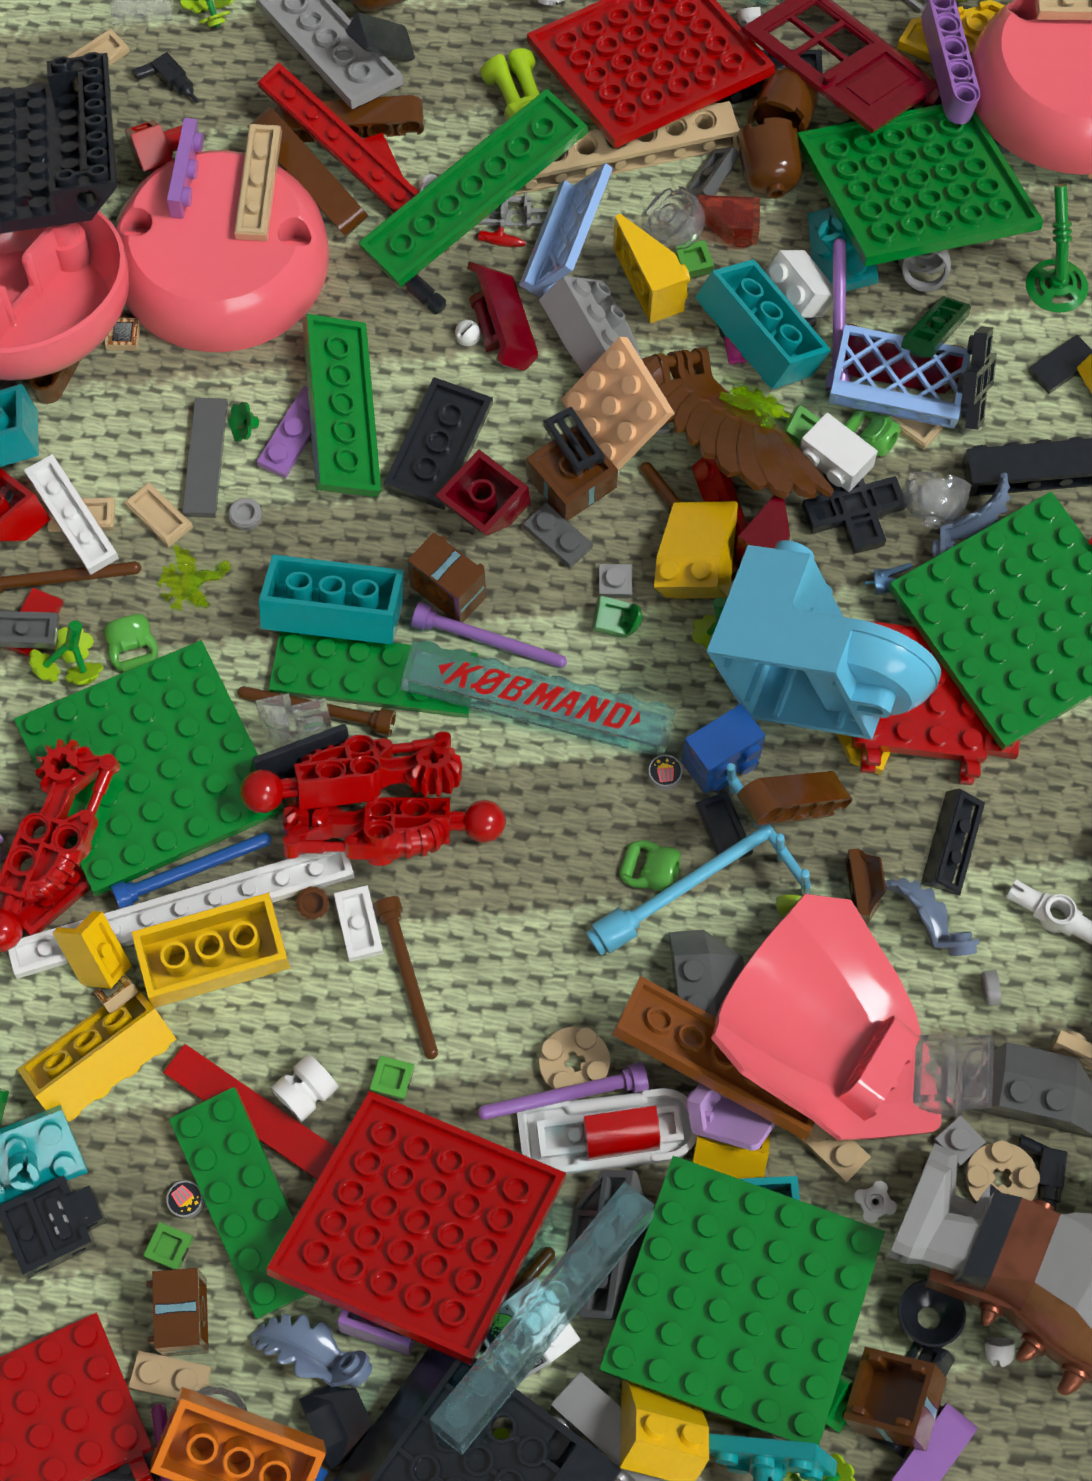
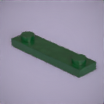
[901,296,971,358]

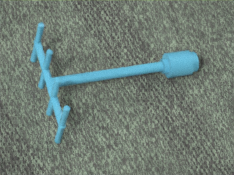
[586,763,811,956]

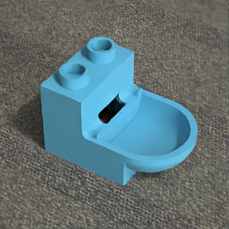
[706,540,941,740]

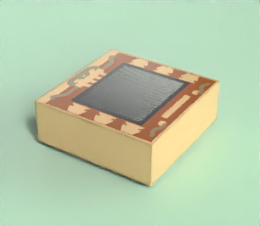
[105,318,140,351]
[94,975,139,1013]

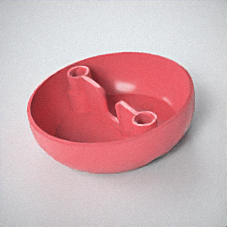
[971,0,1092,175]
[114,150,329,352]
[0,211,130,381]

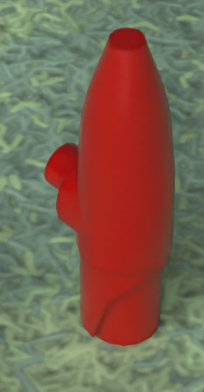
[478,227,526,247]

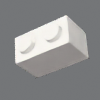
[765,250,833,318]
[800,413,878,492]

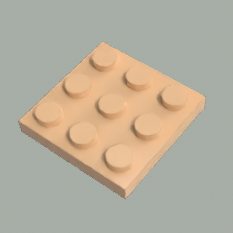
[561,336,675,471]

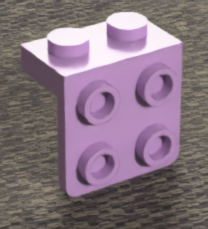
[686,1083,776,1151]

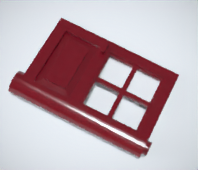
[741,0,942,134]

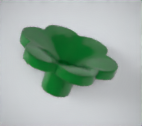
[228,402,259,441]

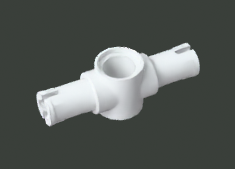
[1006,879,1092,945]

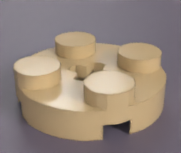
[539,1027,610,1099]
[965,1140,1040,1204]

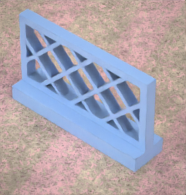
[519,163,613,298]
[828,324,971,429]

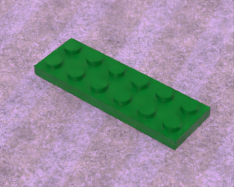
[302,314,381,497]
[269,631,478,718]
[169,1087,309,1320]

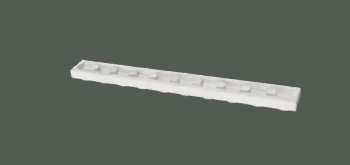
[8,852,355,979]

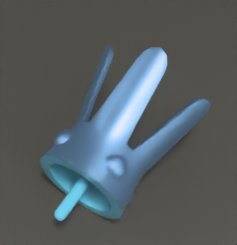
[865,563,913,595]

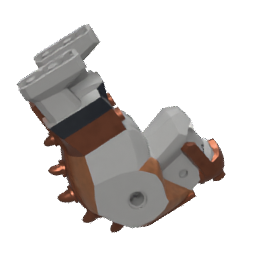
[888,1143,1092,1395]

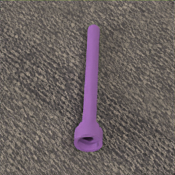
[826,239,852,391]
[411,602,567,668]
[478,1062,649,1120]

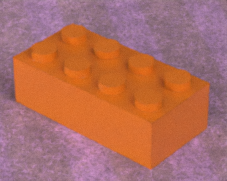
[150,1387,326,1481]

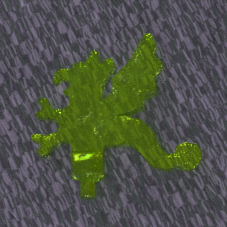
[719,386,791,429]
[157,545,231,611]

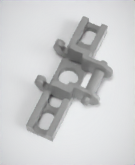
[477,192,549,228]

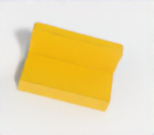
[52,911,132,989]
[692,1134,770,1179]

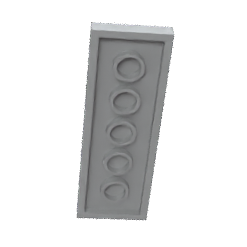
[256,0,404,109]

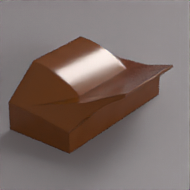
[845,849,886,924]

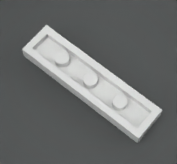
[24,454,119,575]

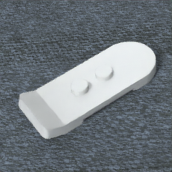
[517,1088,697,1175]

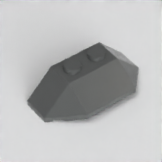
[669,930,744,1017]
[957,1042,1092,1137]
[563,1169,651,1321]

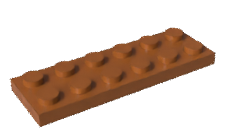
[612,976,815,1140]

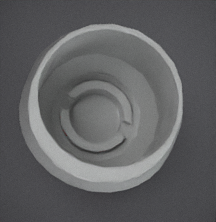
[899,249,951,292]

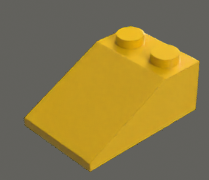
[613,214,690,324]
[654,501,738,599]
[620,1380,709,1481]

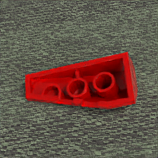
[0,468,51,541]

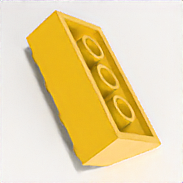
[17,983,177,1122]

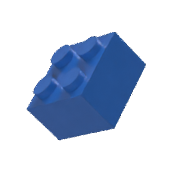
[681,703,766,794]

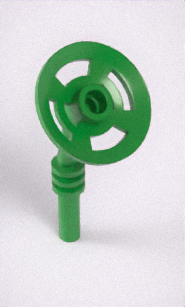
[1026,184,1088,313]

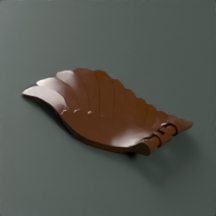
[642,347,834,499]

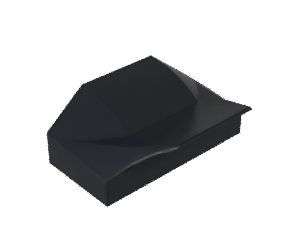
[299,1385,373,1470]

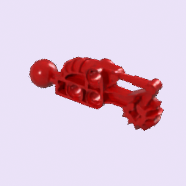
[240,731,462,813]
[0,739,120,952]
[282,797,506,866]

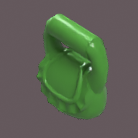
[844,409,901,457]
[104,614,158,673]
[619,840,681,891]

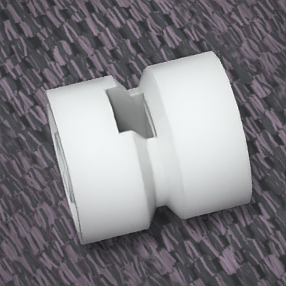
[270,1054,339,1122]

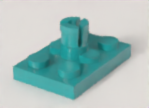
[807,207,879,292]
[0,1105,88,1205]
[709,1434,837,1481]

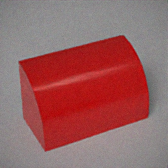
[582,1105,660,1161]

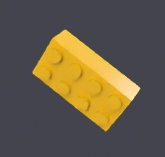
[131,892,291,1008]

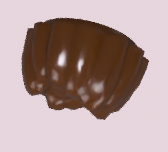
[296,886,330,920]

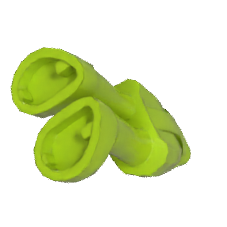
[480,48,540,120]

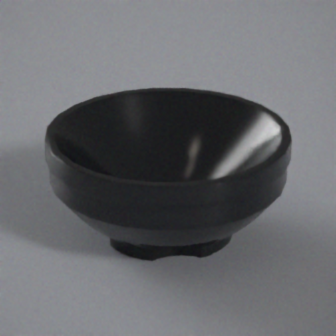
[897,1279,966,1349]

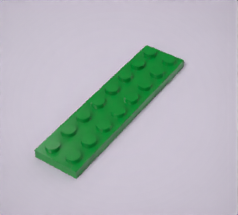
[358,88,589,287]

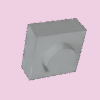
[599,564,632,598]
[933,1115,986,1168]

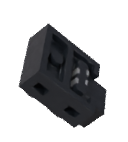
[0,1175,107,1279]

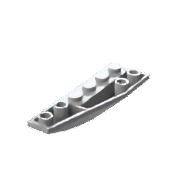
[539,276,670,434]

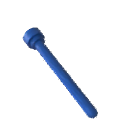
[111,833,272,909]

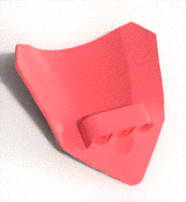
[711,893,942,1141]

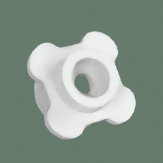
[854,1181,897,1223]

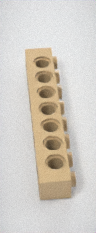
[512,101,740,196]

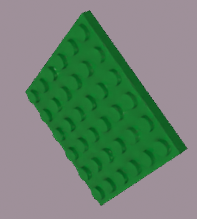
[797,104,1043,267]
[888,491,1092,751]
[14,640,284,897]
[599,1155,885,1445]

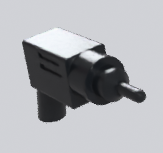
[131,52,199,103]
[1018,1134,1068,1210]

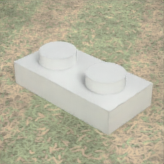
[334,885,384,962]

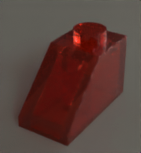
[696,195,760,248]

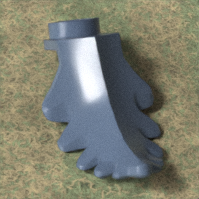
[933,473,1010,558]
[885,878,980,956]
[249,1314,372,1387]

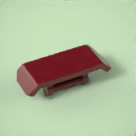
[467,261,538,371]
[845,324,965,394]

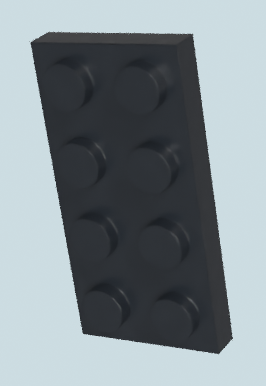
[384,377,493,510]

